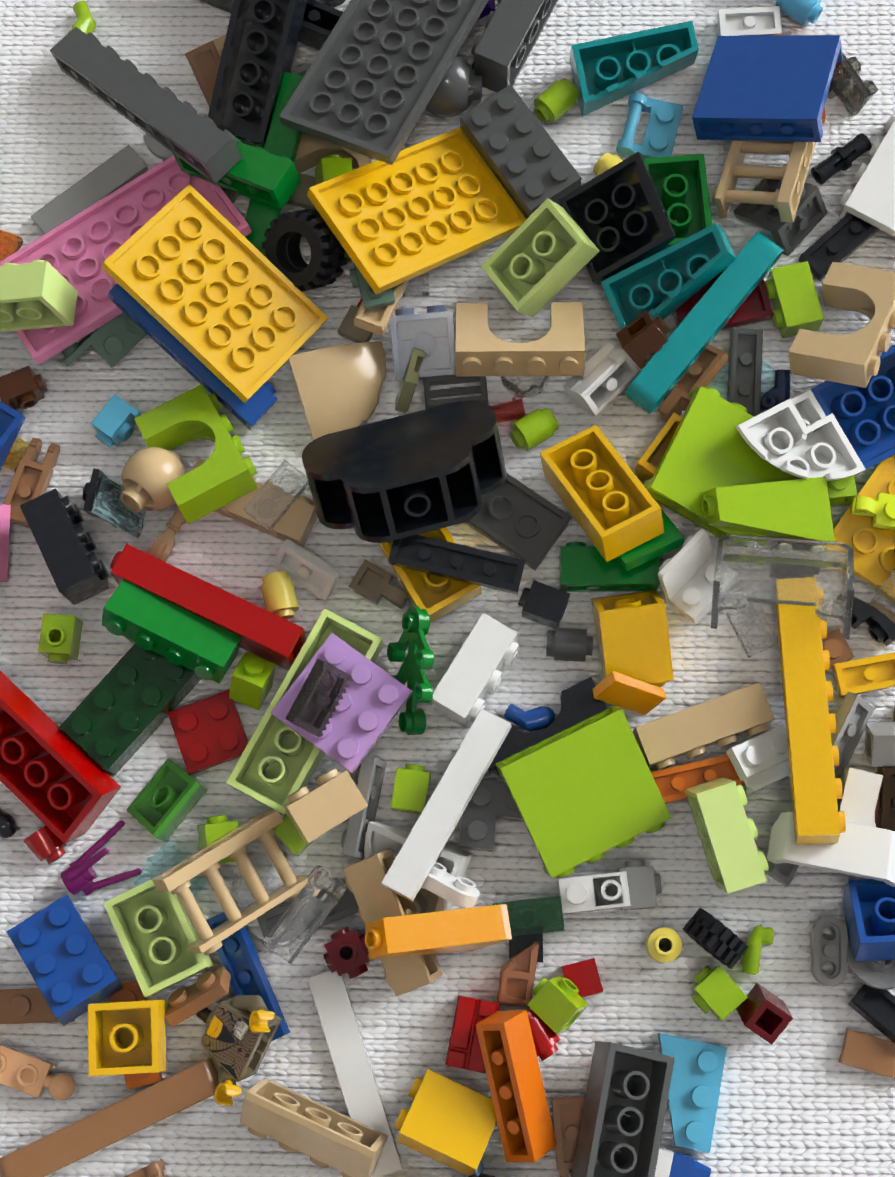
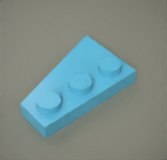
[658,1033,727,1153]

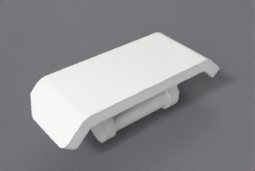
[767,812,895,887]

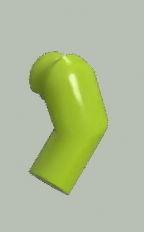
[742,925,774,975]

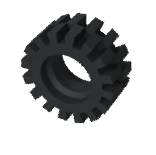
[683,908,749,969]

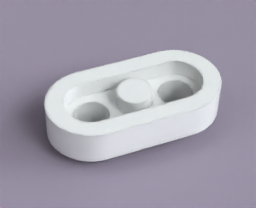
[422,862,480,908]

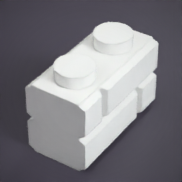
[563,342,640,417]

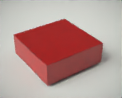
[561,958,603,997]

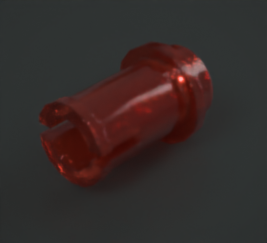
[491,397,526,424]

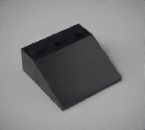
[559,152,677,286]

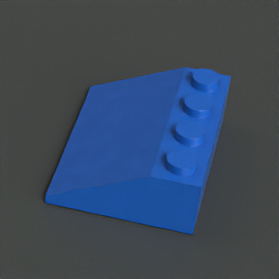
[799,344,895,476]

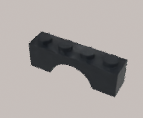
[488,677,607,775]

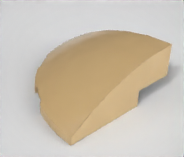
[289,341,386,440]

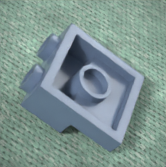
[390,305,456,380]

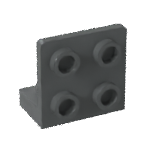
[733,179,828,256]

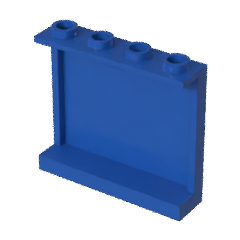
[692,35,843,142]

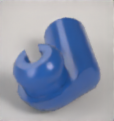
[504,704,555,732]

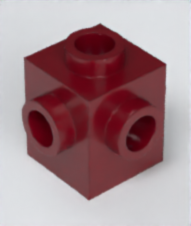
[323,927,374,979]

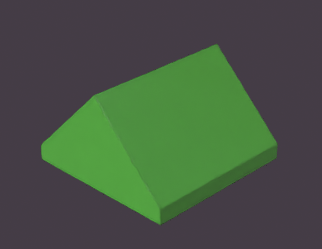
[126,758,208,842]

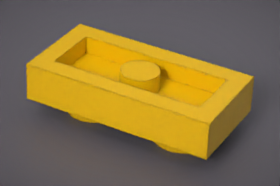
[832,652,895,698]

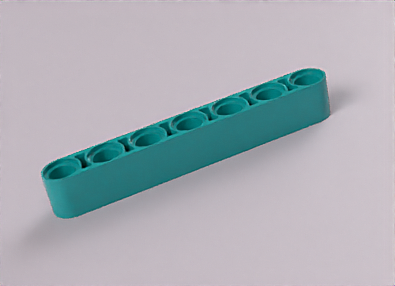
[624,231,784,414]

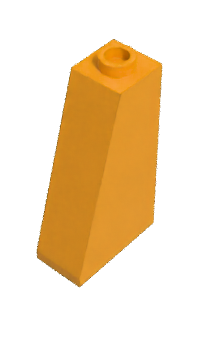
[365,904,512,960]

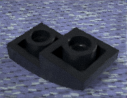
[834,594,895,647]

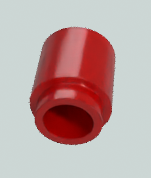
[527,1009,561,1061]

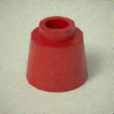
[23,825,67,864]

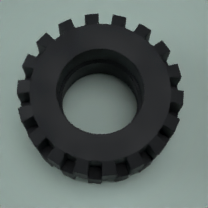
[262,208,348,292]

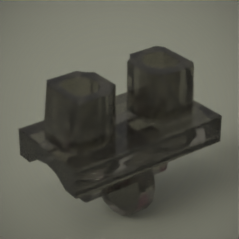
[827,52,878,116]

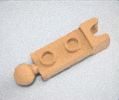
[0,1044,76,1101]

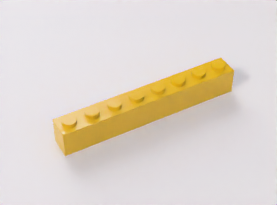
[774,577,846,845]

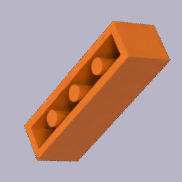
[475,1010,557,1162]

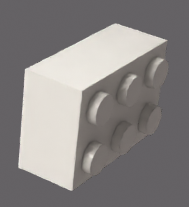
[431,613,519,728]

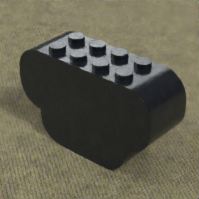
[302,400,507,543]

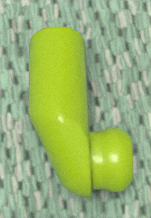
[68,1,96,34]

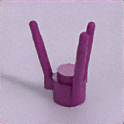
[60,820,142,896]

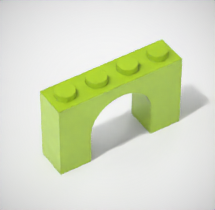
[134,384,258,524]

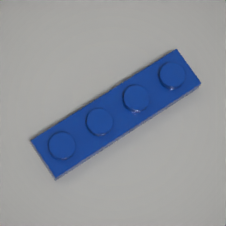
[206,906,291,1042]

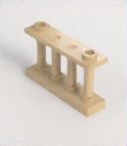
[712,119,822,223]
[152,810,314,955]

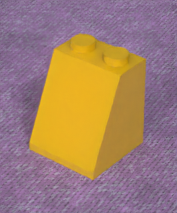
[591,590,674,687]

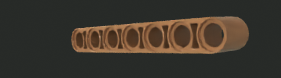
[0,1058,219,1177]

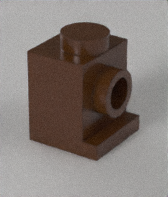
[616,310,670,369]
[0,366,48,410]

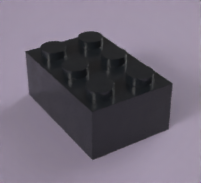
[20,488,110,605]

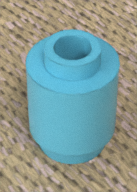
[775,0,823,27]

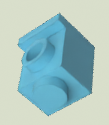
[91,394,141,448]

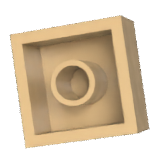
[283,768,368,843]

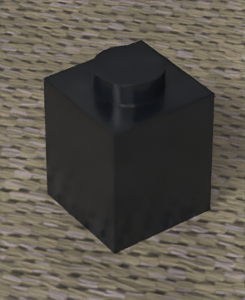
[518,580,570,629]

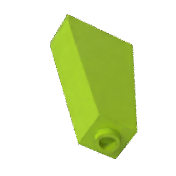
[701,477,835,546]

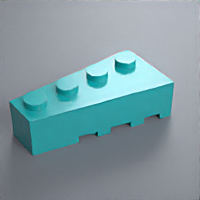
[569,21,699,117]
[601,223,737,330]

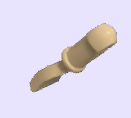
[148,507,185,562]

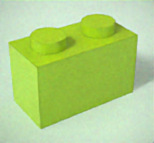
[764,261,824,338]

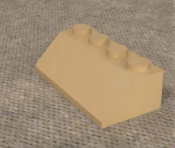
[240,1077,388,1177]

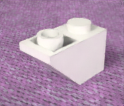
[558,871,631,915]

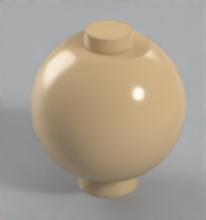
[120,447,186,513]

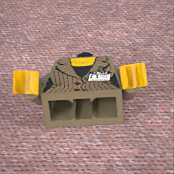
[196,995,282,1106]

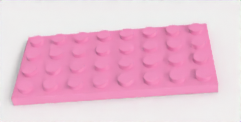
[0,155,252,366]

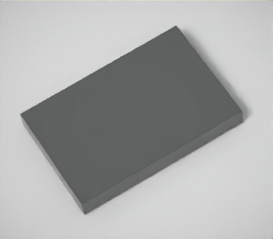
[464,473,572,571]

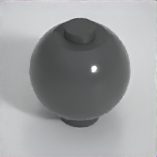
[425,55,483,117]

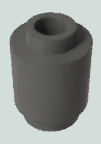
[546,628,593,662]

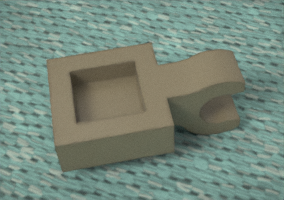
[349,559,409,609]

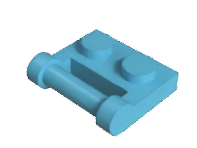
[616,92,683,159]

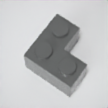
[459,780,524,852]

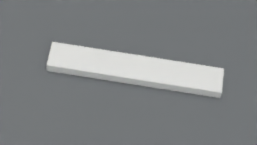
[381,709,512,902]
[307,970,403,1177]

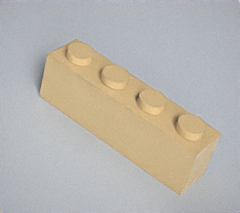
[194,458,318,548]
[633,682,775,770]
[343,848,443,996]

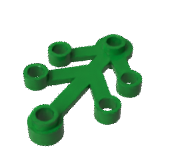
[387,606,434,735]

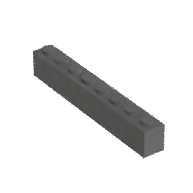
[50,27,242,184]

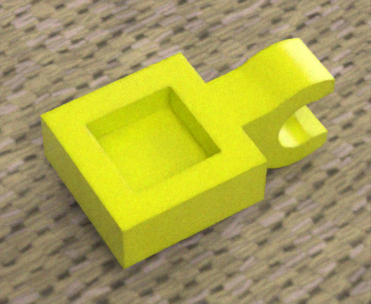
[851,492,895,531]

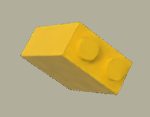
[394,1069,497,1176]

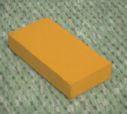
[592,671,666,715]

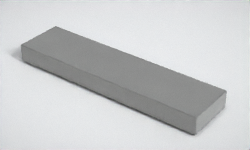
[31,145,148,234]

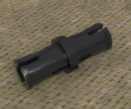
[811,133,872,184]

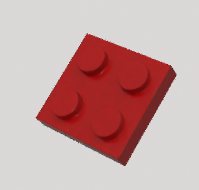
[167,690,248,775]

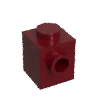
[736,983,793,1045]

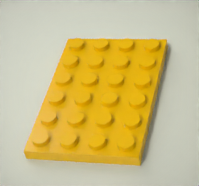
[307,127,527,295]
[101,184,329,403]

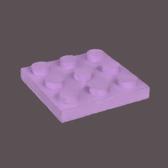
[271,633,413,774]

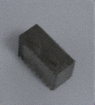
[285,659,353,737]

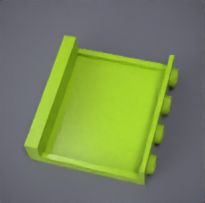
[643,386,797,555]
[495,706,672,879]

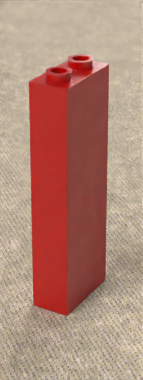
[110,544,306,671]

